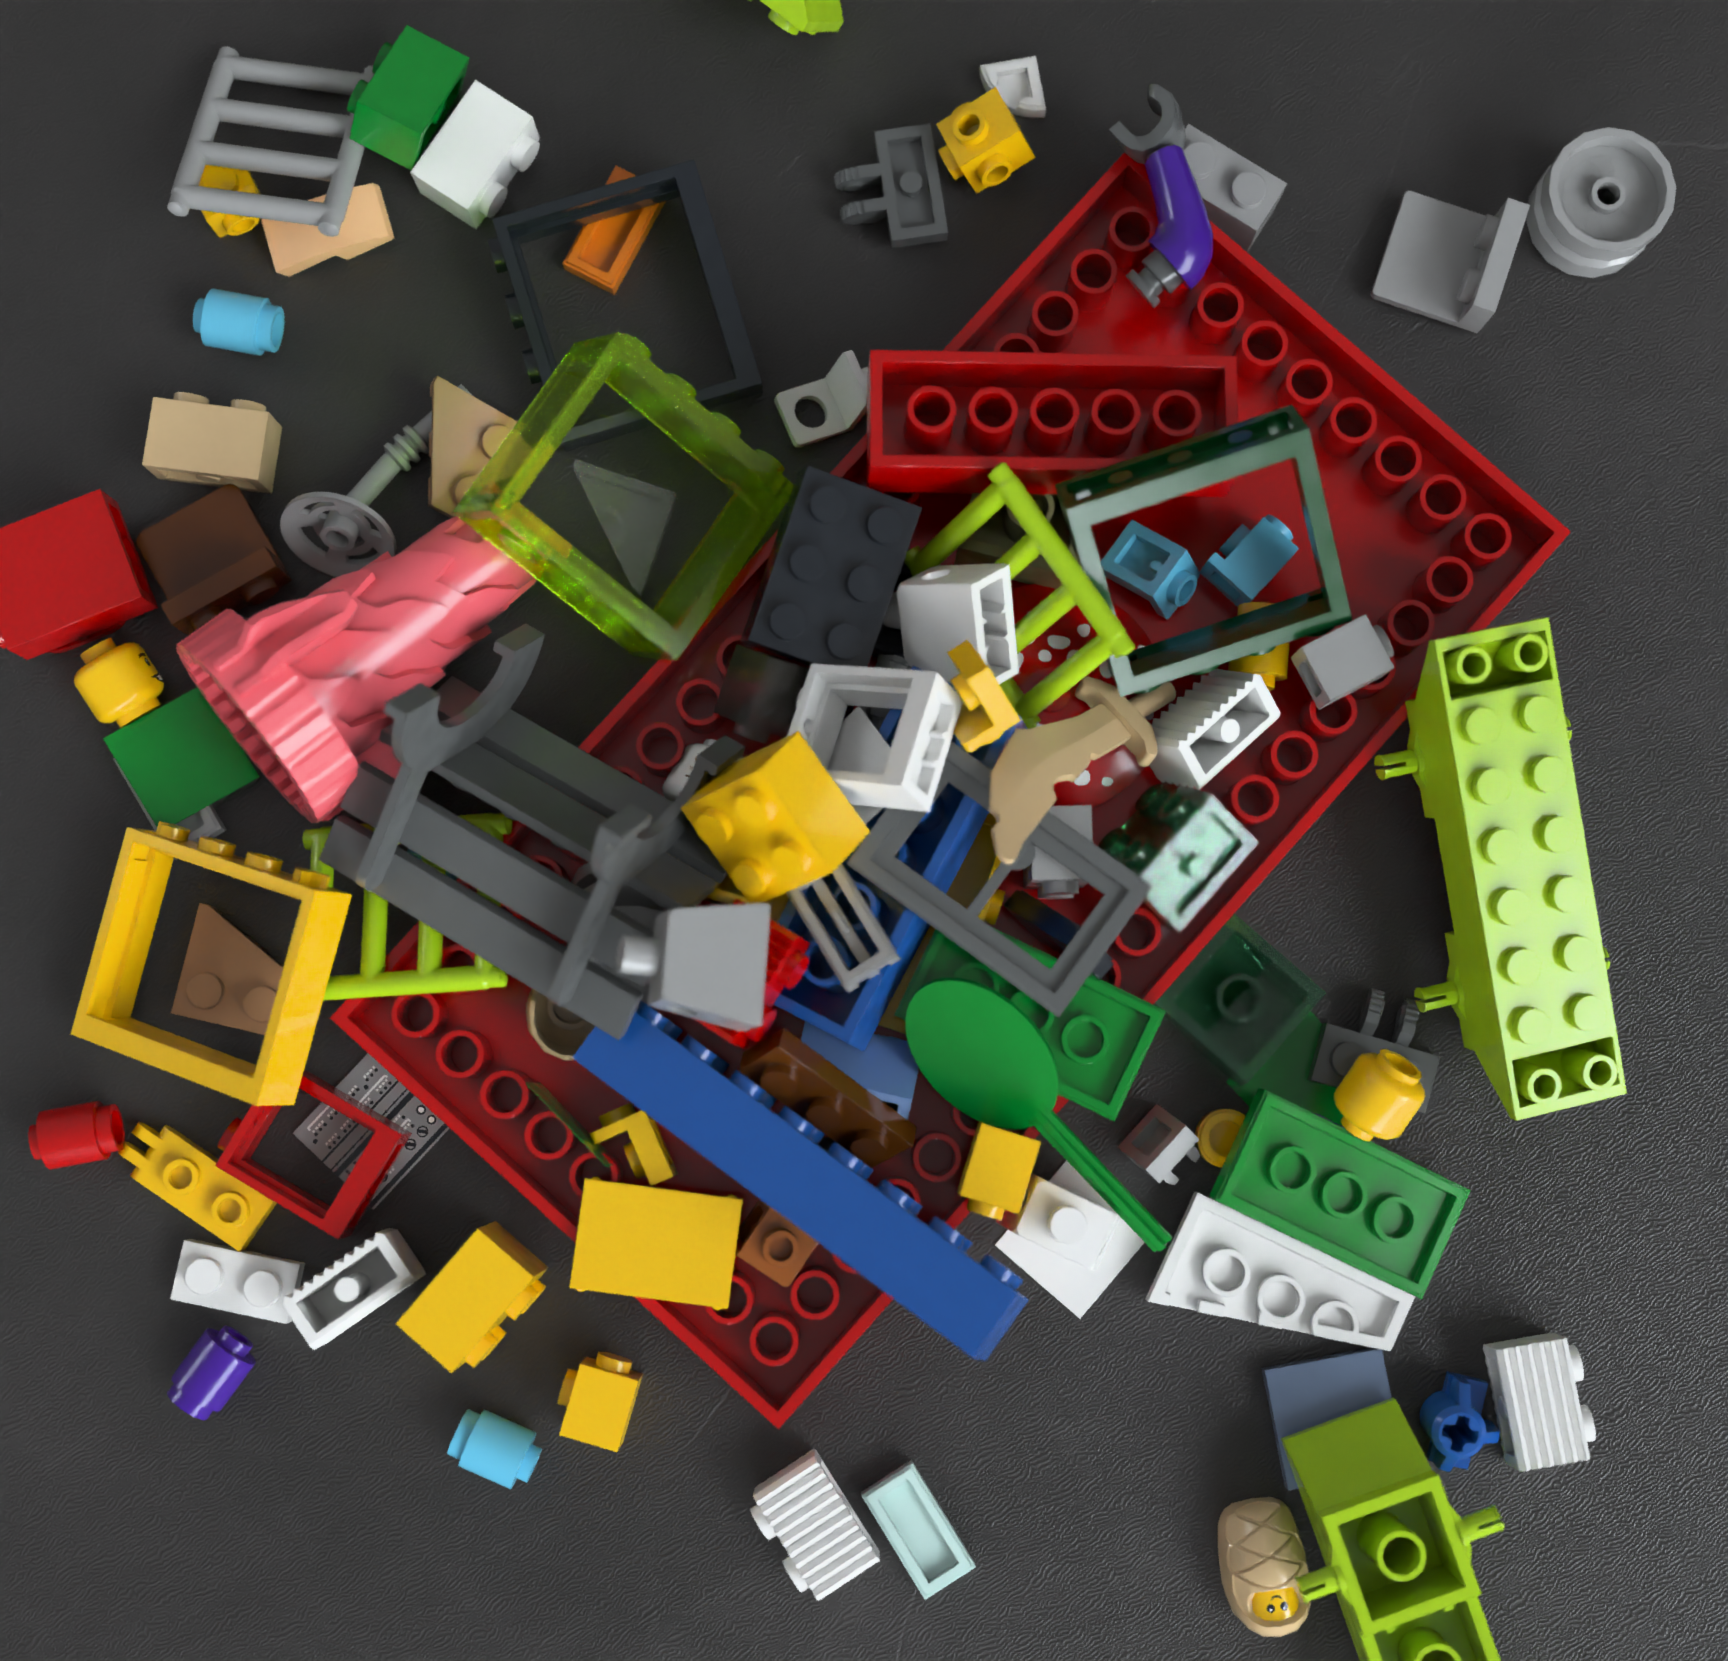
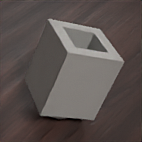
[1291,614,1395,710]

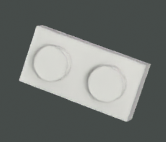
[170,1239,305,1324]

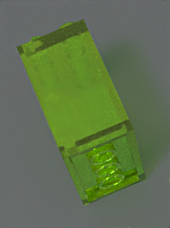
[452,332,794,661]

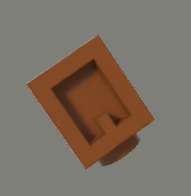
[736,1198,819,1287]

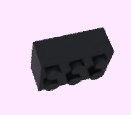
[740,466,922,667]

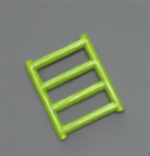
[904,463,1135,729]
[303,813,513,1001]

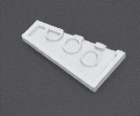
[1145,1192,1415,1351]

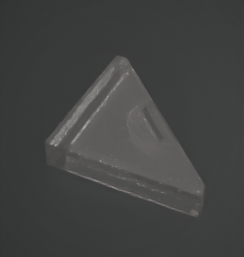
[573,459,678,596]

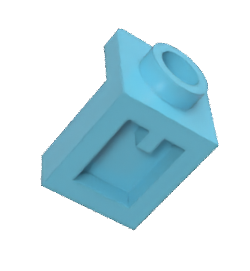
[1101,519,1200,619]

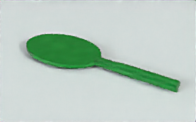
[905,977,1172,1252]

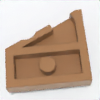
[171,903,284,1035]

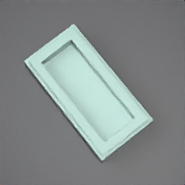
[861,1460,976,1600]

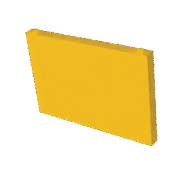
[569,1177,743,1310]

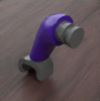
[1109,84,1213,308]

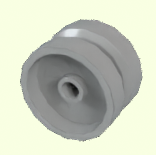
[1526,127,1676,278]

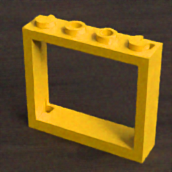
[71,821,352,1106]

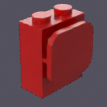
[0,489,158,660]

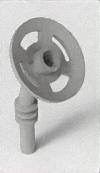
[280,384,471,577]

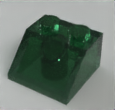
[1155,913,1326,1087]

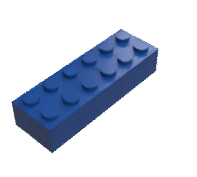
[774,665,1028,1052]

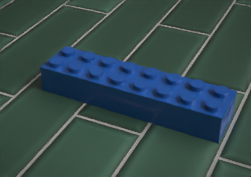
[572,1000,1029,1361]

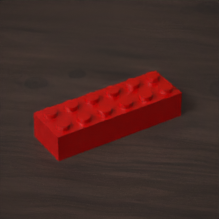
[867,350,1238,497]

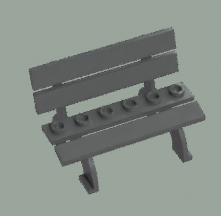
[319,623,745,1040]

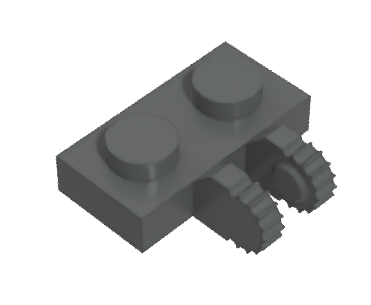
[834,123,948,249]
[1307,988,1440,1113]

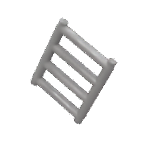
[167,46,374,237]

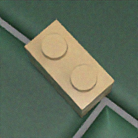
[142,392,282,494]

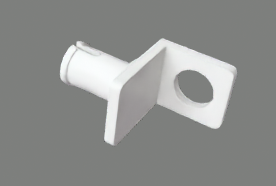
[774,350,868,448]

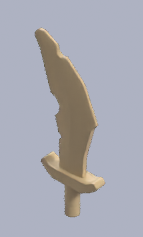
[989,676,1176,864]

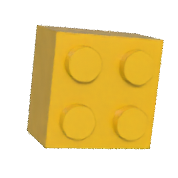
[680,731,870,904]
[396,1221,549,1373]

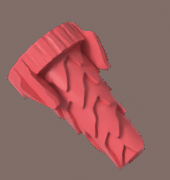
[176,490,555,823]

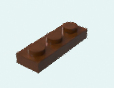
[738,1028,917,1168]

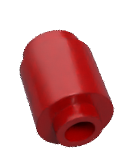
[28,1100,125,1170]

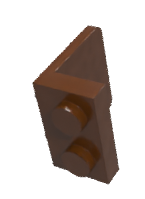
[137,484,292,636]

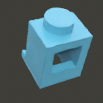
[1200,514,1299,607]

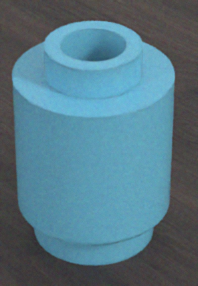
[193,288,285,356]
[447,1409,542,1489]

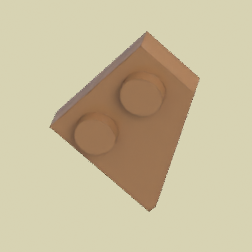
[428,376,536,519]

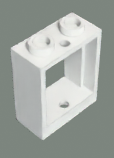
[787,664,963,812]

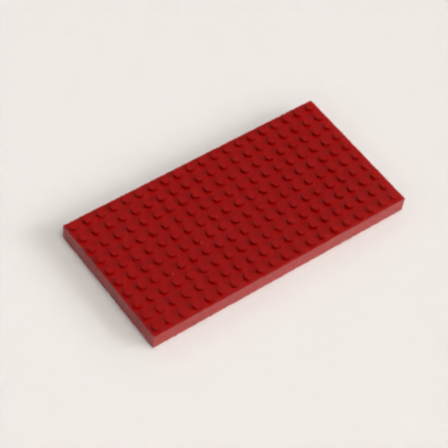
[330,152,1571,1429]

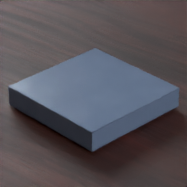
[1261,1348,1392,1490]

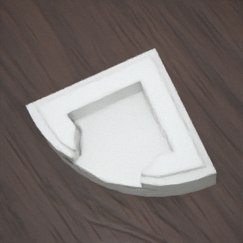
[979,56,1046,118]

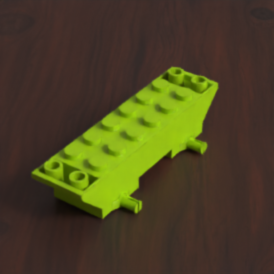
[1374,617,1627,1121]
[1281,1397,1504,1661]

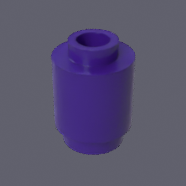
[167,1326,256,1420]

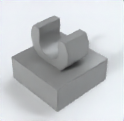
[1118,1104,1200,1185]

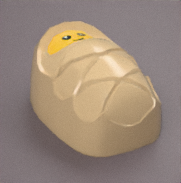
[1218,1497,1311,1637]

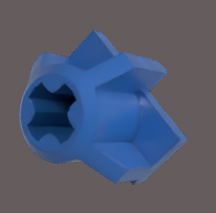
[1420,1371,1500,1472]

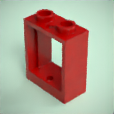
[215,1069,412,1240]

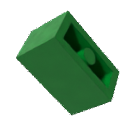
[347,25,469,171]

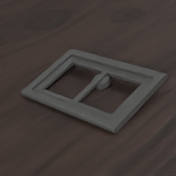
[847,741,1153,1018]

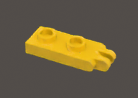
[118,1122,277,1252]

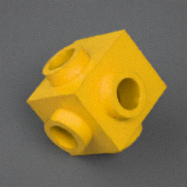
[936,87,1036,194]

